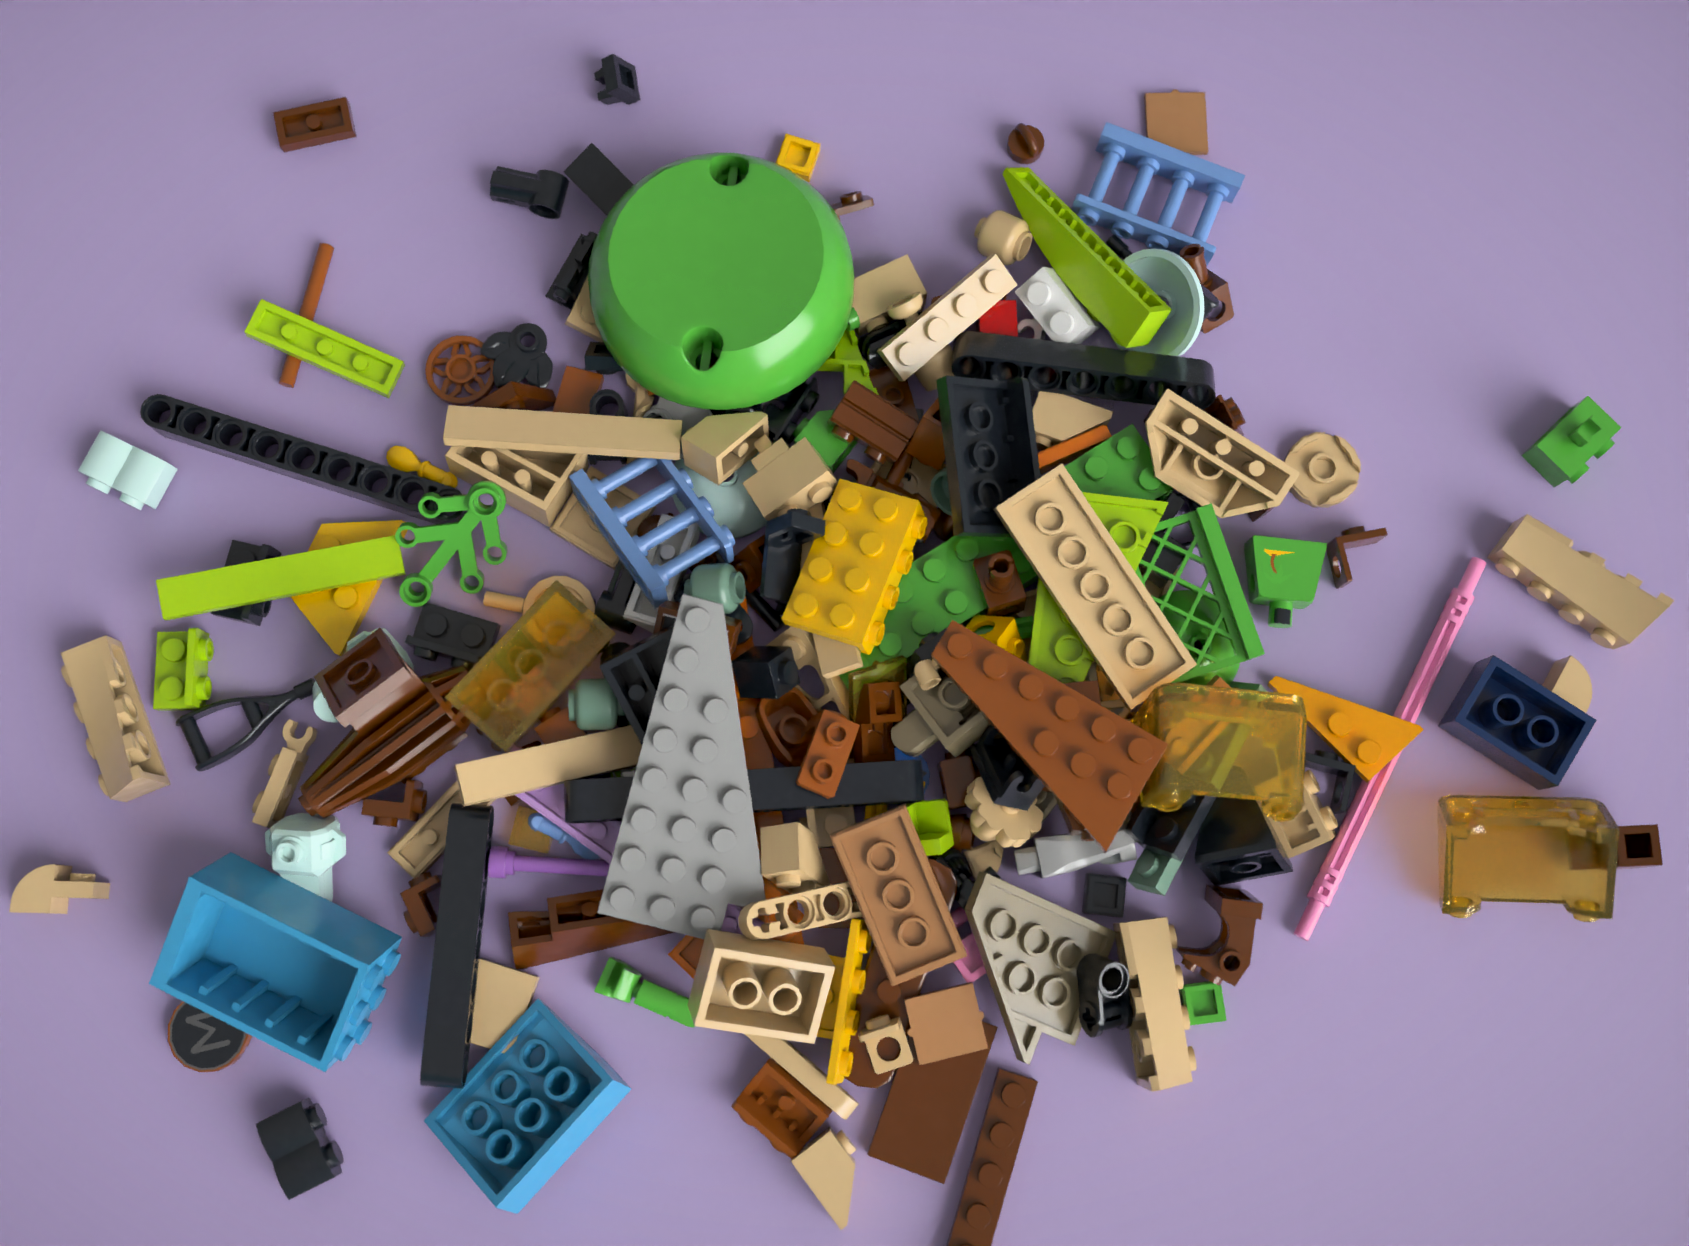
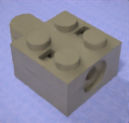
[891,668,991,758]

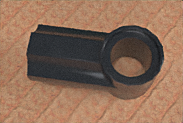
[490,166,569,219]
[593,559,636,635]

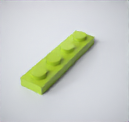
[244,299,405,399]

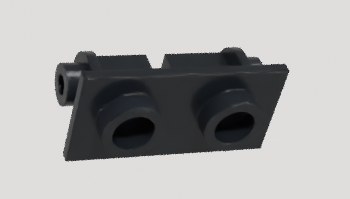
[546,231,597,310]
[764,377,820,445]

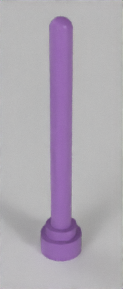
[488,846,610,879]

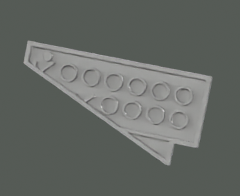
[597,593,766,939]

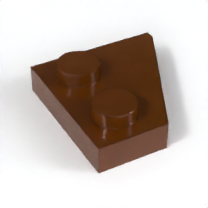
[470,381,556,411]

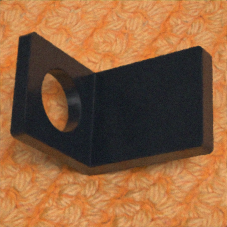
[1292,750,1356,814]

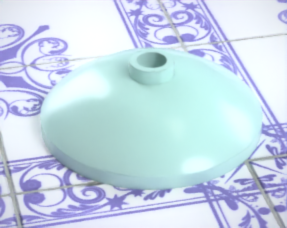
[1109,248,1204,357]
[673,452,768,539]

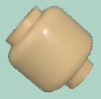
[974,210,1032,265]

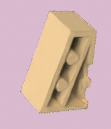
[445,446,589,527]

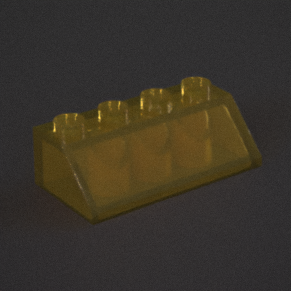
[445,580,616,753]

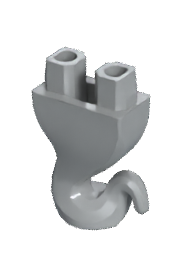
[1014,822,1137,879]

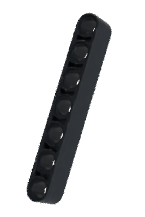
[951,331,1216,410]
[420,803,494,1089]

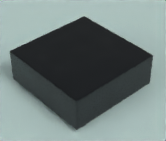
[1082,873,1127,918]

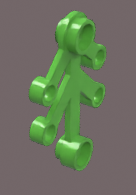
[395,481,508,607]

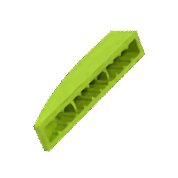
[1002,167,1172,348]

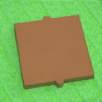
[1144,89,1209,155]
[904,982,988,1065]

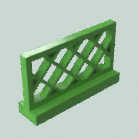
[1135,503,1265,685]

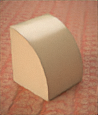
[1542,655,1592,713]

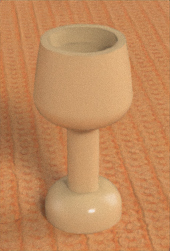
[886,292,954,391]

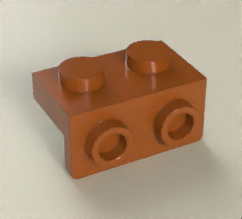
[731,1057,833,1159]

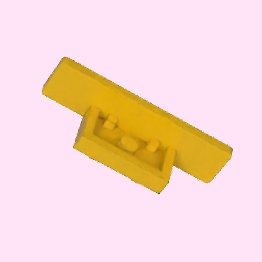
[816,918,872,1085]

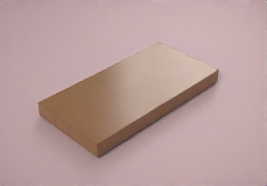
[830,804,967,986]

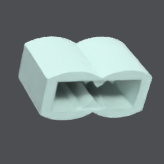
[78,430,178,510]

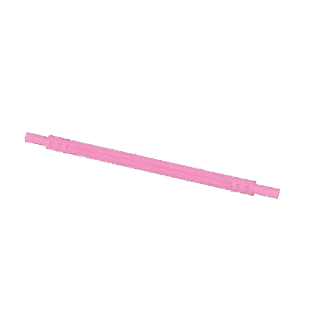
[1293,557,1486,941]

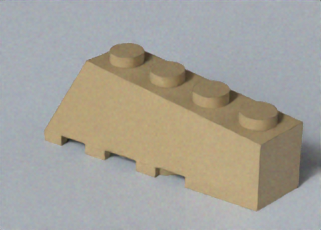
[1487,514,1674,650]
[61,635,171,802]

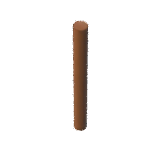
[279,243,334,388]

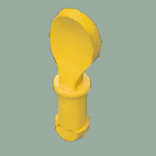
[386,445,458,488]

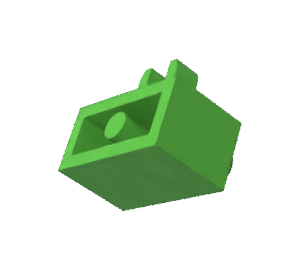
[1522,396,1621,488]

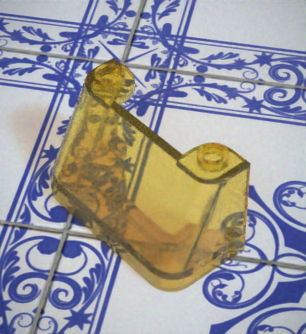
[1131,683,1307,822]
[1437,795,1620,922]

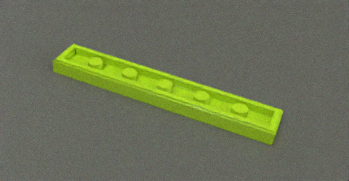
[156,535,406,620]

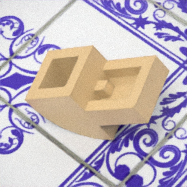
[9,864,110,914]

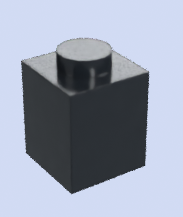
[731,646,800,699]

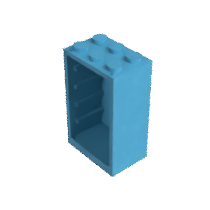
[149,852,402,1072]

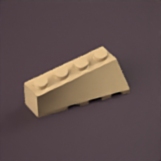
[1113,917,1196,1092]

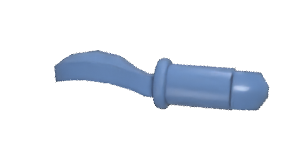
[527,813,600,860]

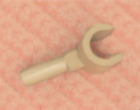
[914,659,941,690]

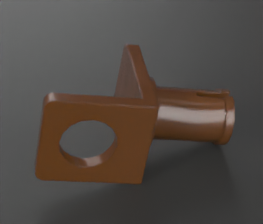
[1180,244,1234,334]
[973,550,1027,617]

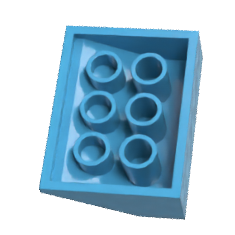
[424,998,631,1214]

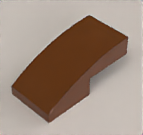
[853,681,902,763]

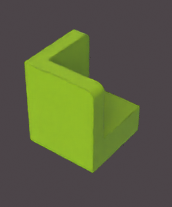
[906,799,954,856]

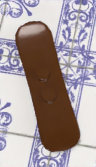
[844,859,957,1088]

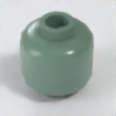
[684,563,746,614]
[568,678,625,730]

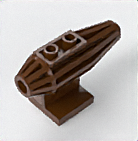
[298,628,487,818]

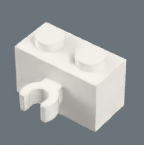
[1015,267,1101,344]

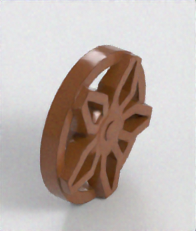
[425,335,495,406]

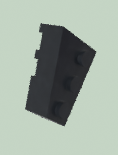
[599,623,675,745]

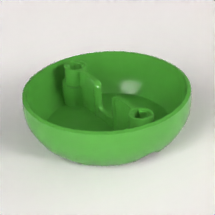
[588,152,854,410]

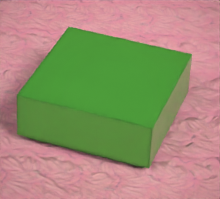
[1179,981,1227,1025]

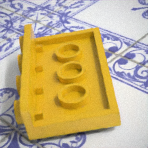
[781,479,927,655]

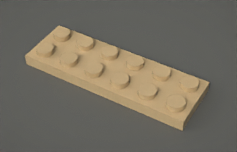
[994,463,1197,710]

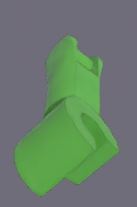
[594,957,697,1027]

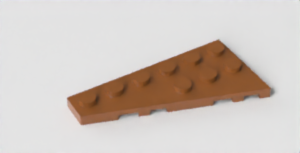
[931,620,1168,853]

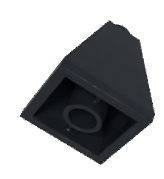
[1195,766,1293,886]

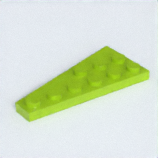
[1028,492,1169,683]

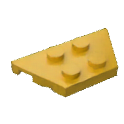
[291,520,408,656]

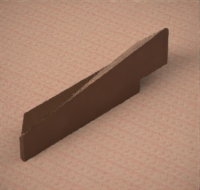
[508,889,675,970]

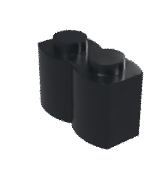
[256,1098,344,1200]

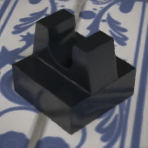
[594,54,640,105]

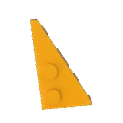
[1267,676,1424,783]

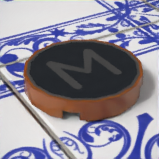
[168,1001,252,1072]

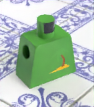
[1244,535,1327,628]

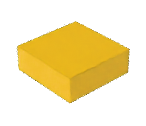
[776,134,821,182]

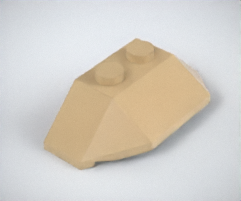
[1145,388,1301,518]

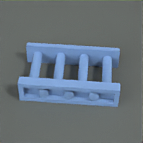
[1071,122,1245,266]
[569,458,736,609]

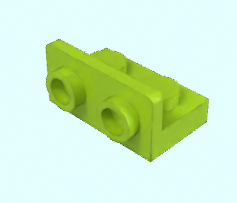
[153,628,214,711]

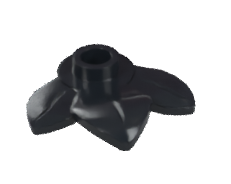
[480,323,553,389]

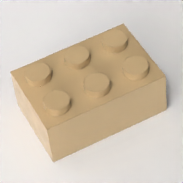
[688,929,835,1044]

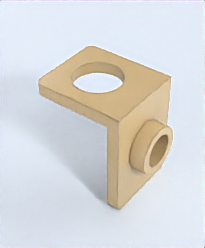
[858,1014,913,1074]

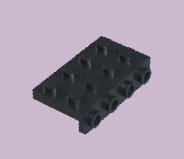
[936,376,1041,537]

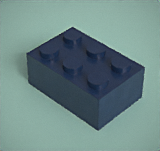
[1438,655,1597,790]

